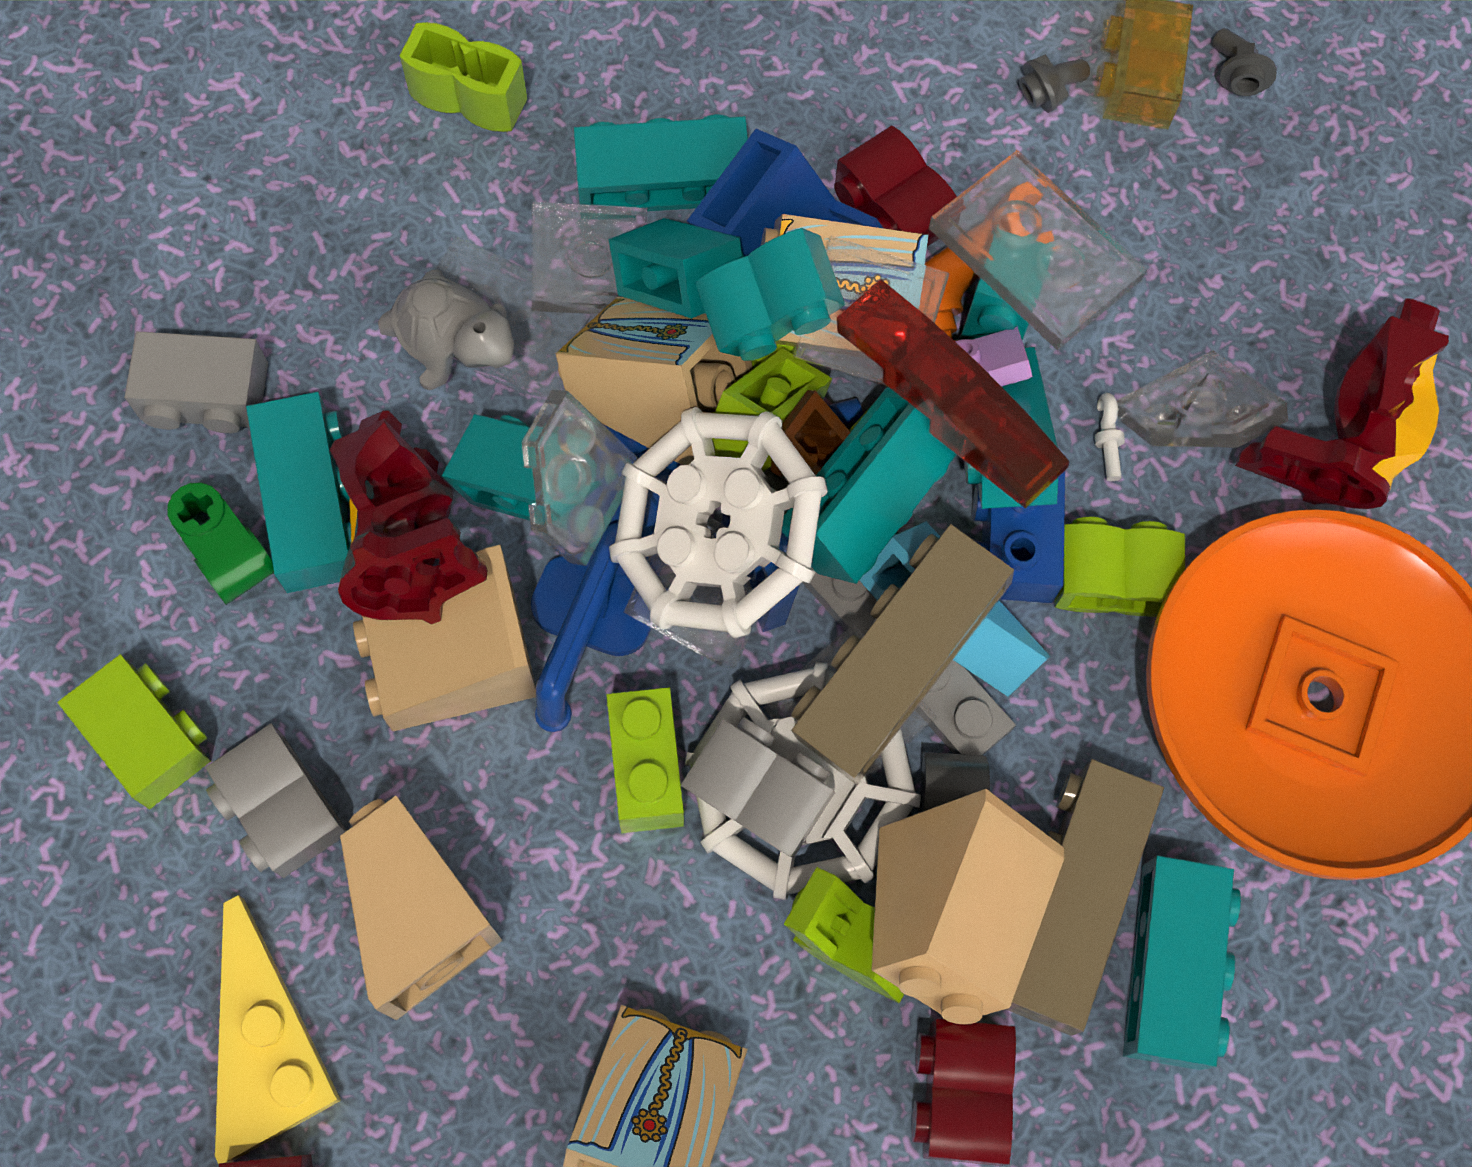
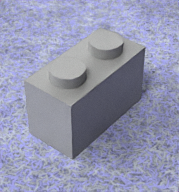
[124,331,268,433]

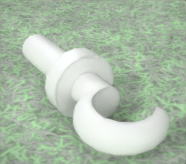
[1094,393,1125,481]

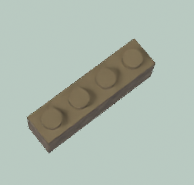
[791,524,1014,785]
[1005,759,1164,1036]

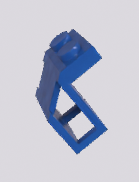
[687,129,884,257]

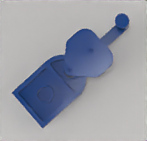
[531,425,681,732]

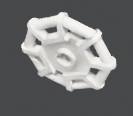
[609,407,828,638]
[685,662,921,900]

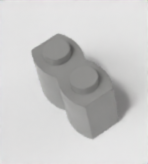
[681,717,835,858]
[206,723,347,878]

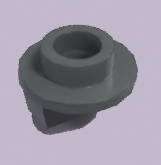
[1212,28,1277,96]
[1019,54,1090,113]

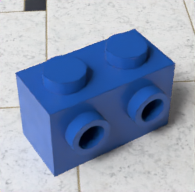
[972,470,1065,603]

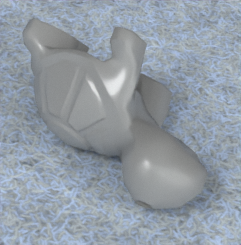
[378,270,514,390]

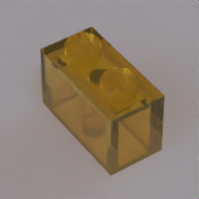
[1096,0,1193,130]

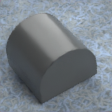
[918,752,990,813]

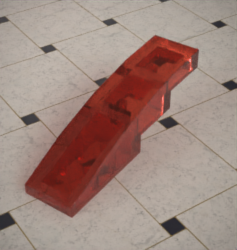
[837,279,1069,508]

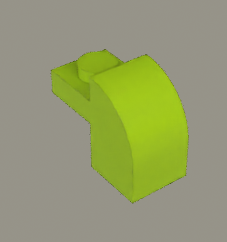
[784,867,904,1003]

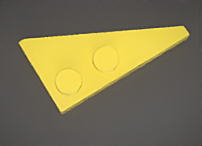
[215,895,341,1165]

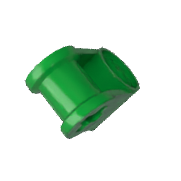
[167,483,274,605]

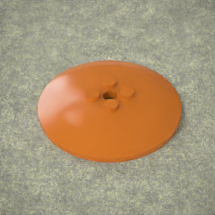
[1146,509,1472,880]

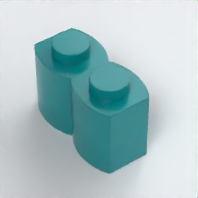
[695,228,845,361]

